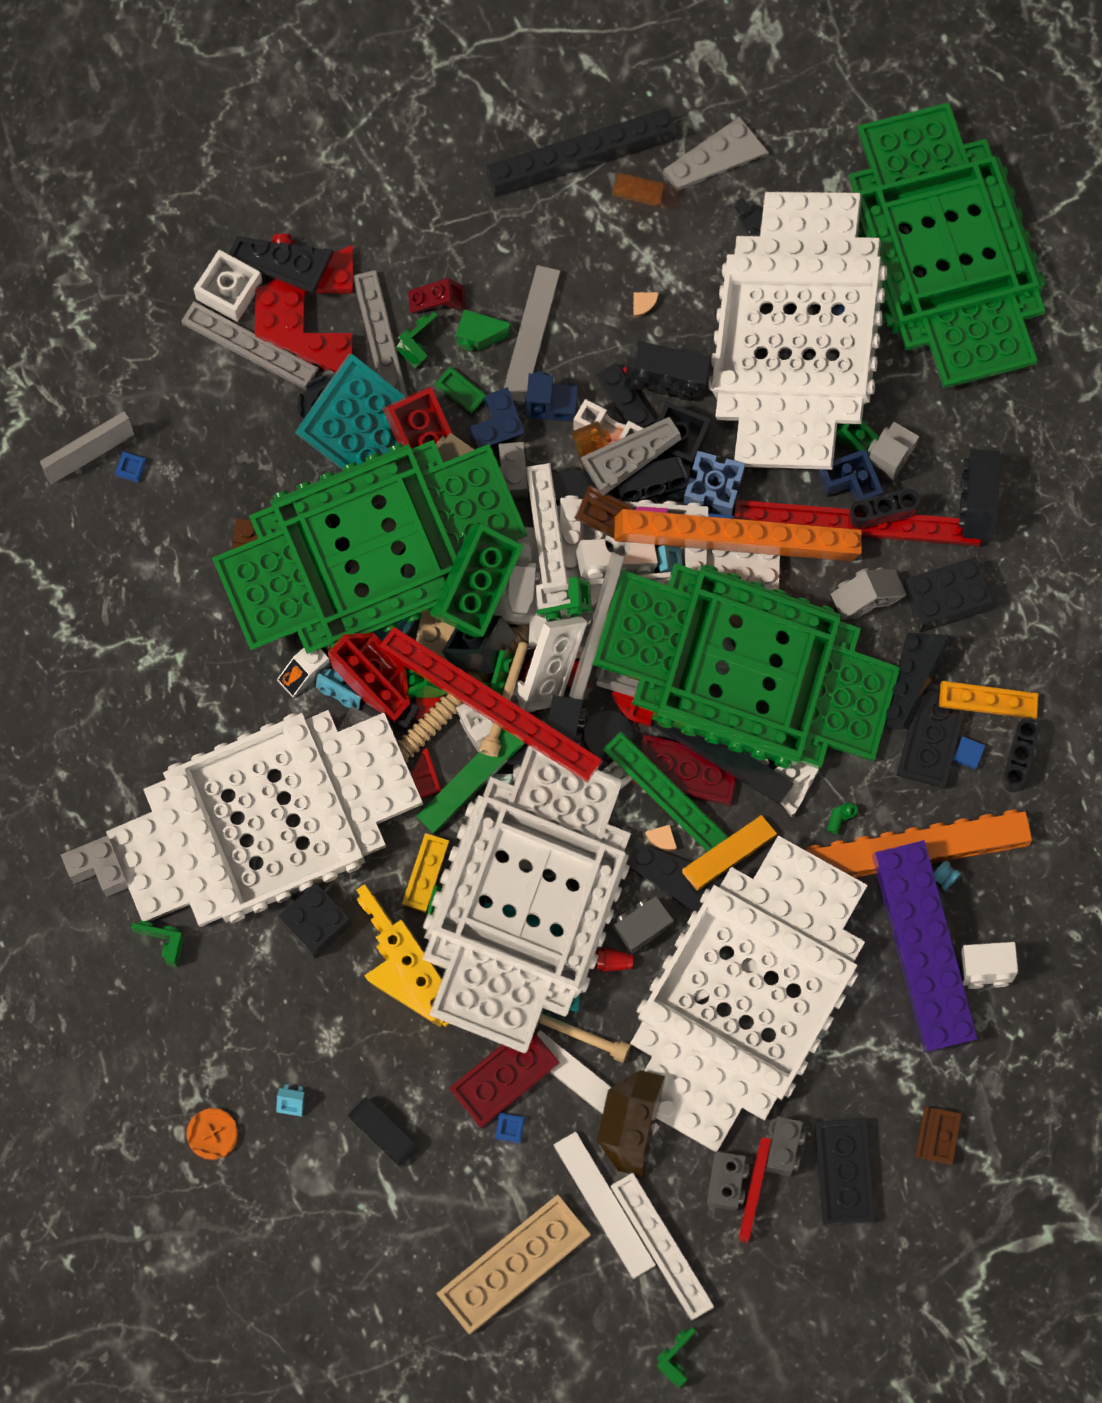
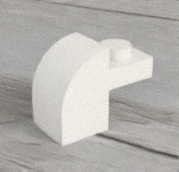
[456,704,493,752]

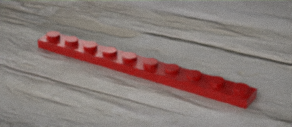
[734,500,981,547]
[379,627,602,783]

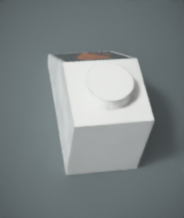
[277,648,331,699]

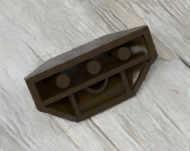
[597,1070,666,1177]

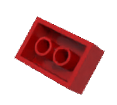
[382,387,452,449]

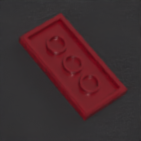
[633,735,737,806]
[449,1031,560,1128]

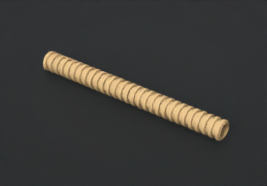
[397,624,529,763]

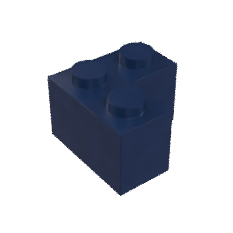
[526,372,578,422]
[469,387,525,449]
[818,449,884,501]

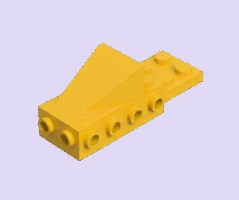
[356,884,450,1027]

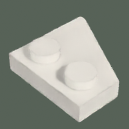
[774,762,819,817]

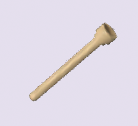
[479,642,528,757]
[538,1013,631,1063]

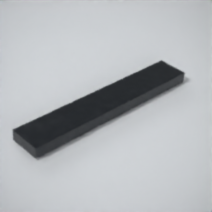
[654,721,794,805]

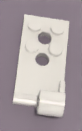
[511,617,587,713]

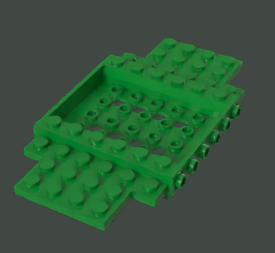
[848,102,1045,389]
[212,440,528,654]
[592,563,900,769]

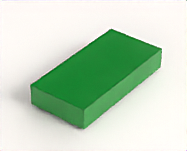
[434,366,486,416]

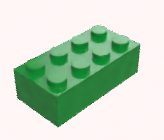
[431,524,524,637]

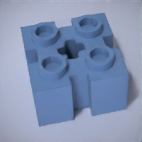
[684,451,745,516]

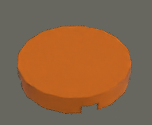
[186,1108,238,1160]

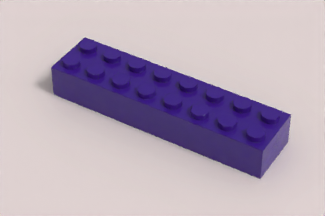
[872,840,977,1053]

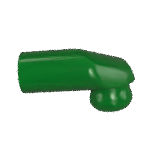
[827,802,858,835]

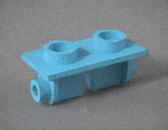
[316,668,362,711]

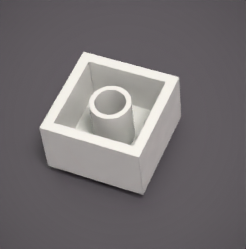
[194,250,263,322]
[959,942,1018,989]

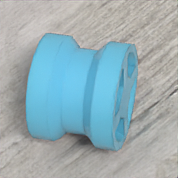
[933,860,962,892]

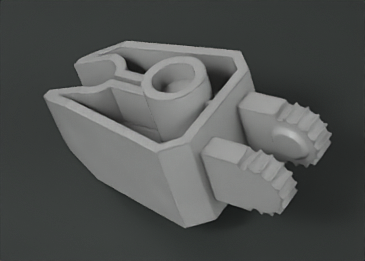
[508,543,541,615]

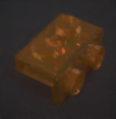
[612,173,664,207]
[571,421,612,469]

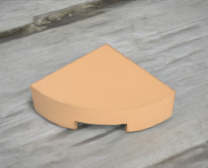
[633,292,658,318]
[645,825,677,851]

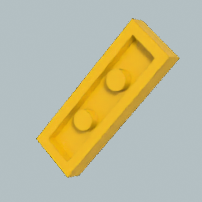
[402,833,449,913]

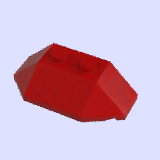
[328,633,410,721]

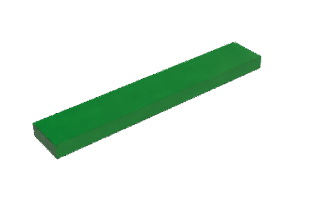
[417,728,525,835]
[603,731,728,852]

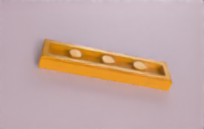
[939,681,1039,719]
[682,815,777,891]

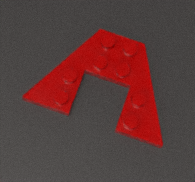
[255,246,353,373]

